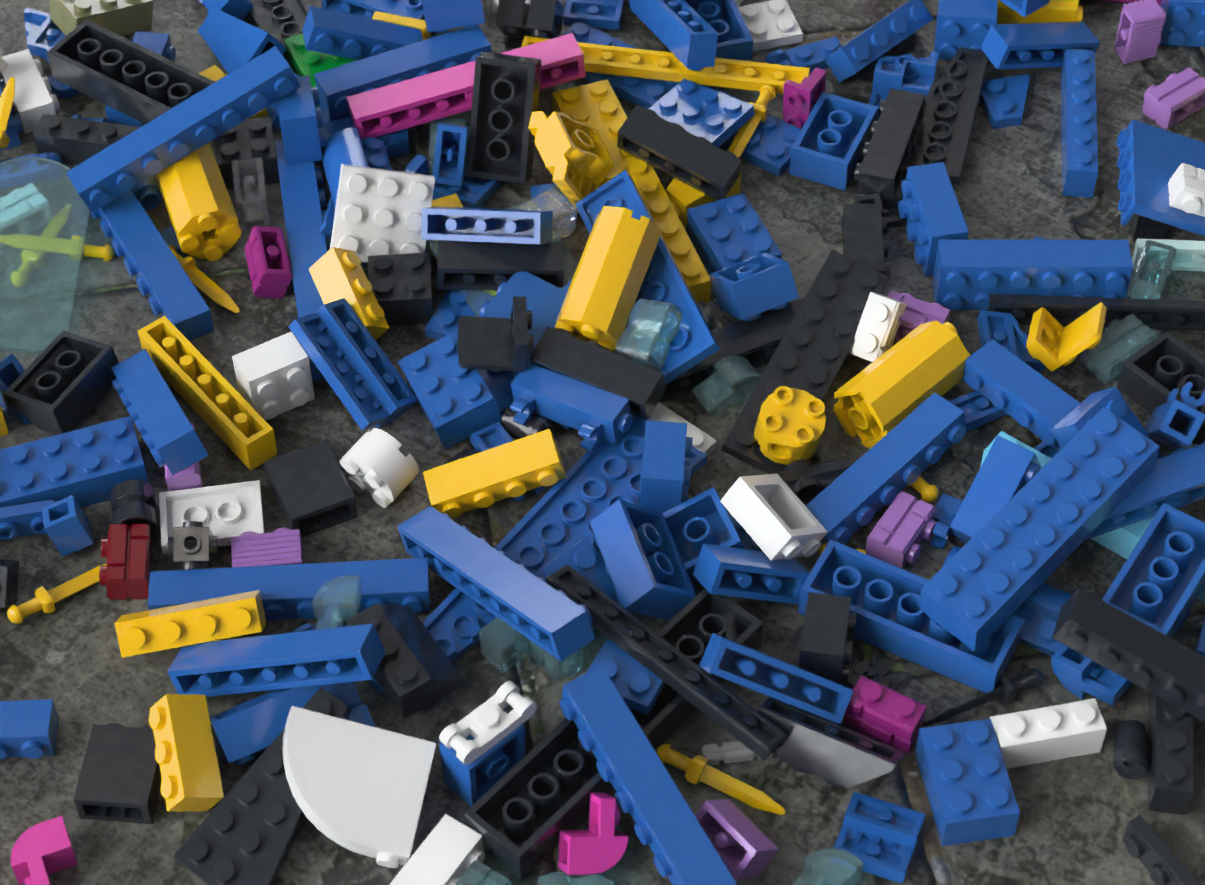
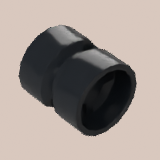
[110,480,158,539]

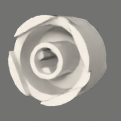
[340,428,419,508]

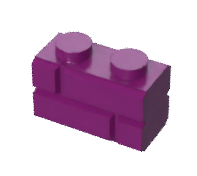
[244,226,293,299]
[843,676,927,753]

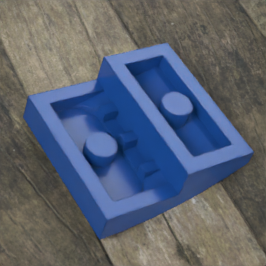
[830,792,925,884]

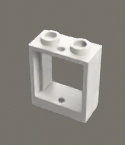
[720,474,828,561]

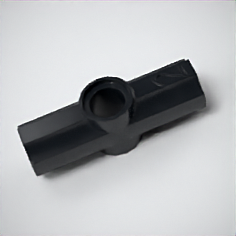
[774,456,852,504]

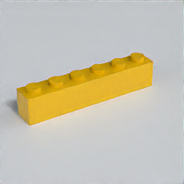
[138,316,278,471]

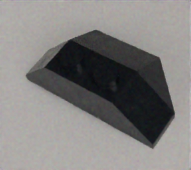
[758,697,905,788]

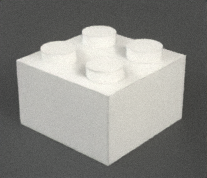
[232,332,315,420]

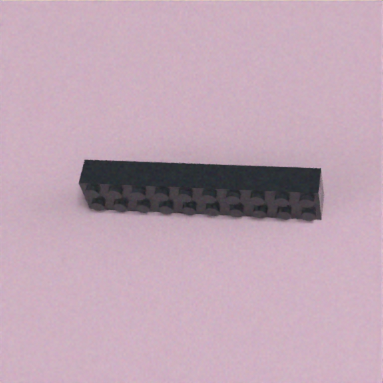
[464,588,763,880]

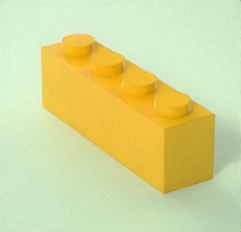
[423,429,567,519]
[114,590,266,658]

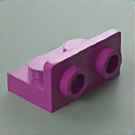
[783,67,827,129]

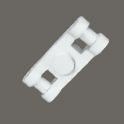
[439,681,537,765]

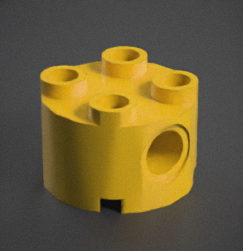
[754,386,826,465]

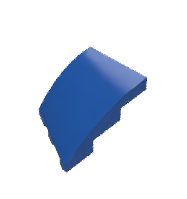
[868,52,939,119]

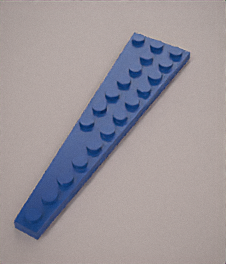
[369,413,708,698]

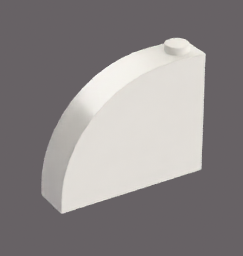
[283,706,436,868]

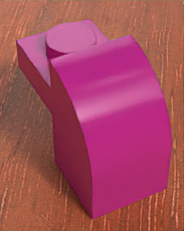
[558,793,628,875]
[11,816,78,885]

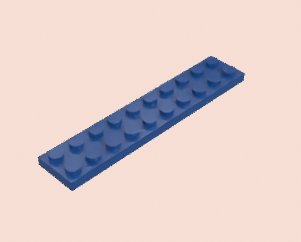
[559,22,801,177]

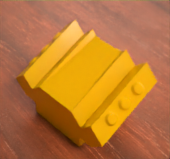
[528,111,615,211]

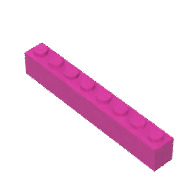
[346,33,586,139]

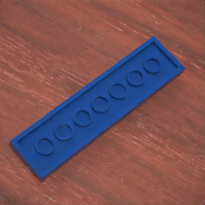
[575,170,720,384]

